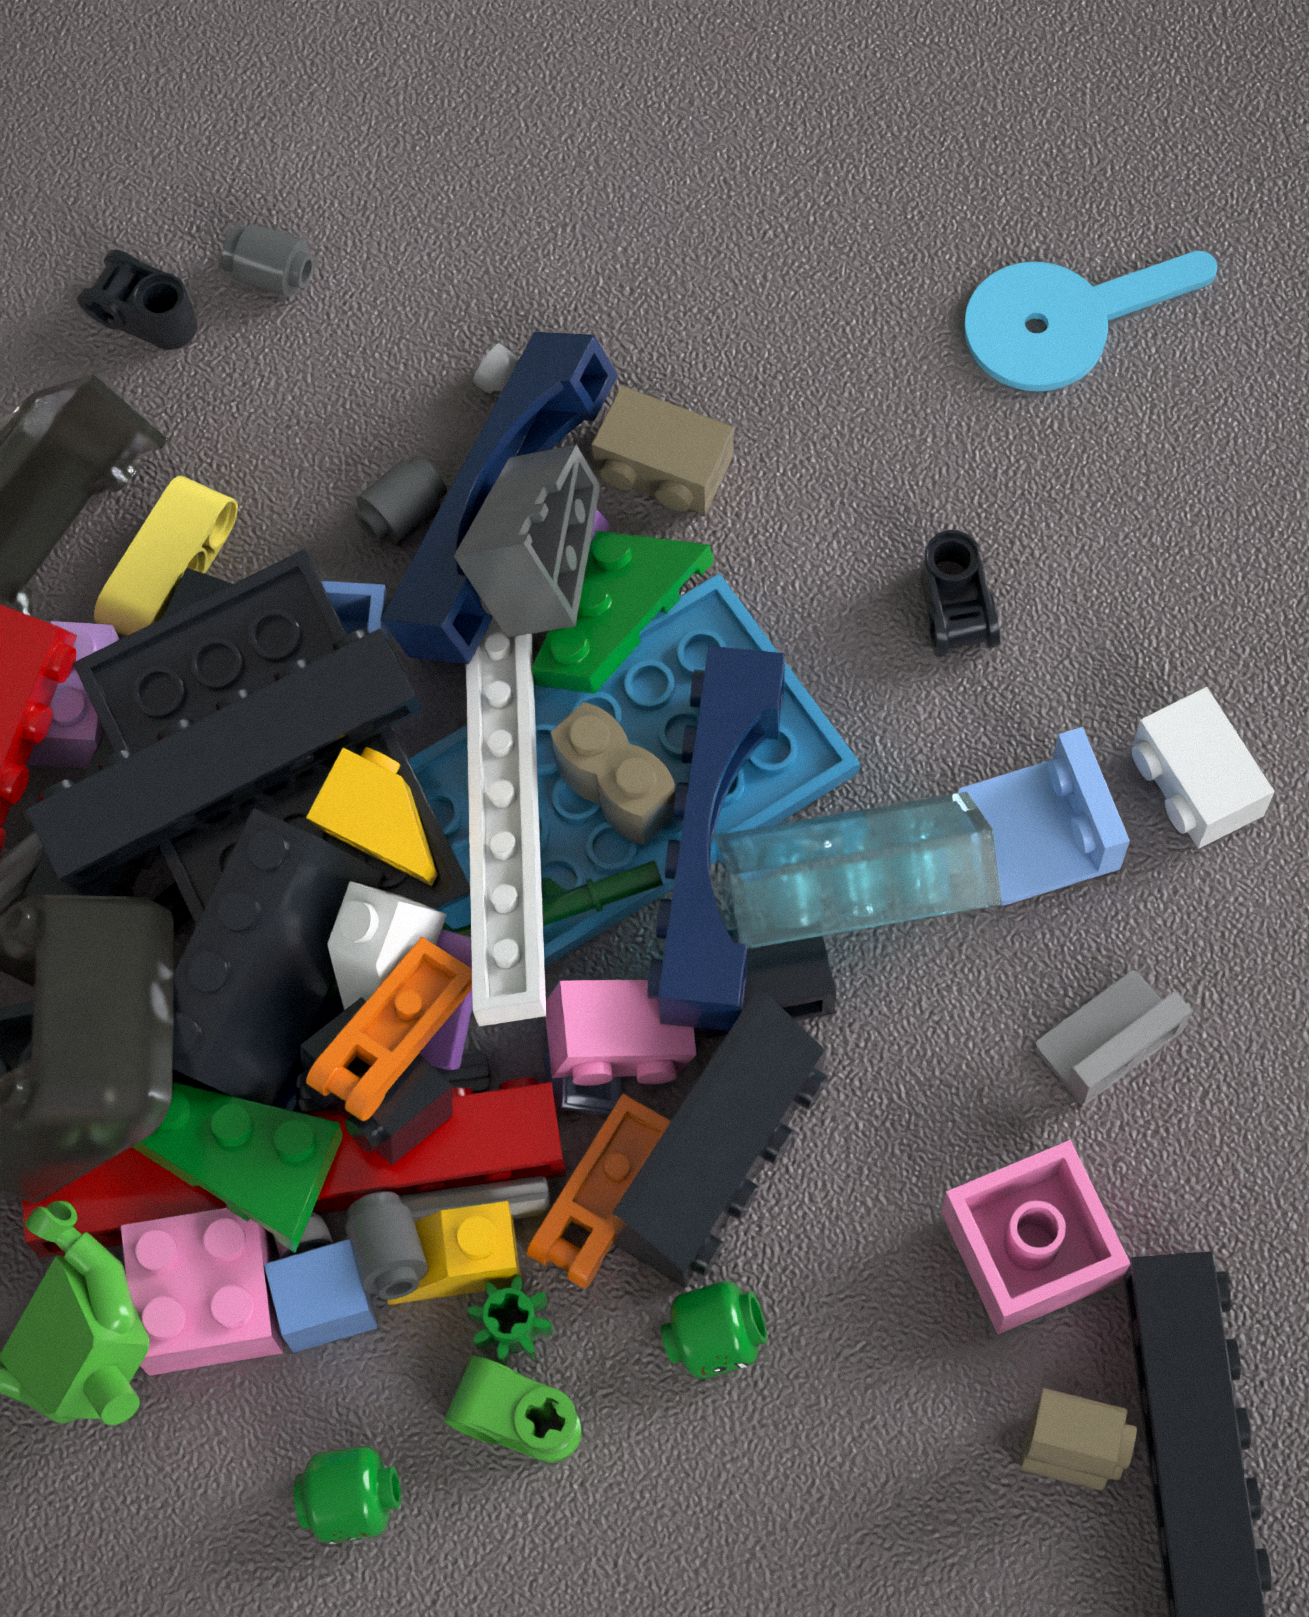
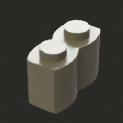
[551,702,675,845]
[1019,1388,1137,1491]

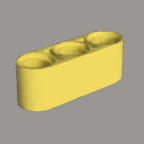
[94,476,238,637]

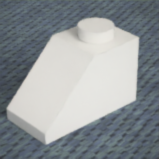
[327,881,447,1010]

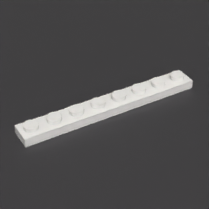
[466,618,546,1026]

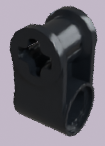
[77,249,198,350]
[921,530,1000,657]

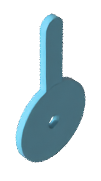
[964,251,1217,392]

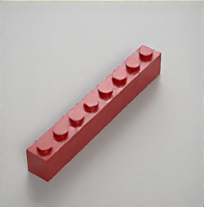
[19,1078,566,1258]

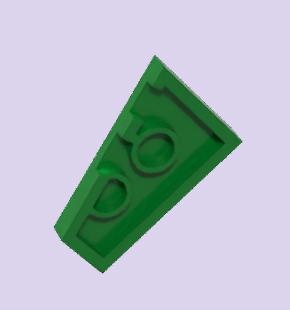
[531,531,714,694]
[127,1077,343,1252]

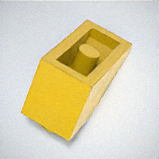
[306,747,438,886]
[387,1201,521,1305]

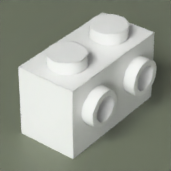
[1132,687,1275,849]

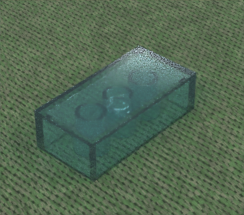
[714,792,1002,949]

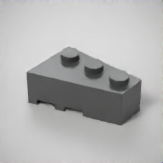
[454,445,600,638]

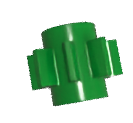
[467,1276,553,1366]

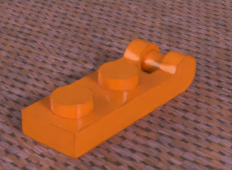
[306,937,472,1121]
[526,1094,671,1289]

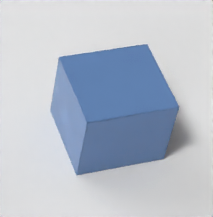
[264,1239,378,1353]

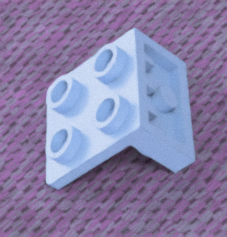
[957,727,1130,906]

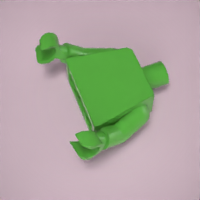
[0,1201,150,1425]

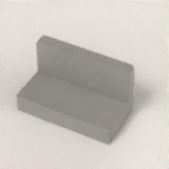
[1035,970,1192,1107]

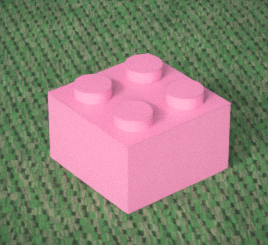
[941,1140,1130,1334]
[121,1208,283,1376]

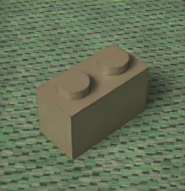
[592,385,734,515]

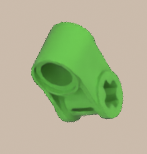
[444,1356,582,1463]

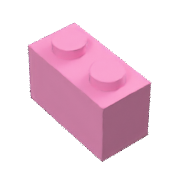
[545,980,696,1086]

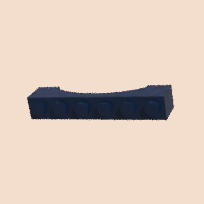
[381,332,618,664]
[647,646,785,1031]

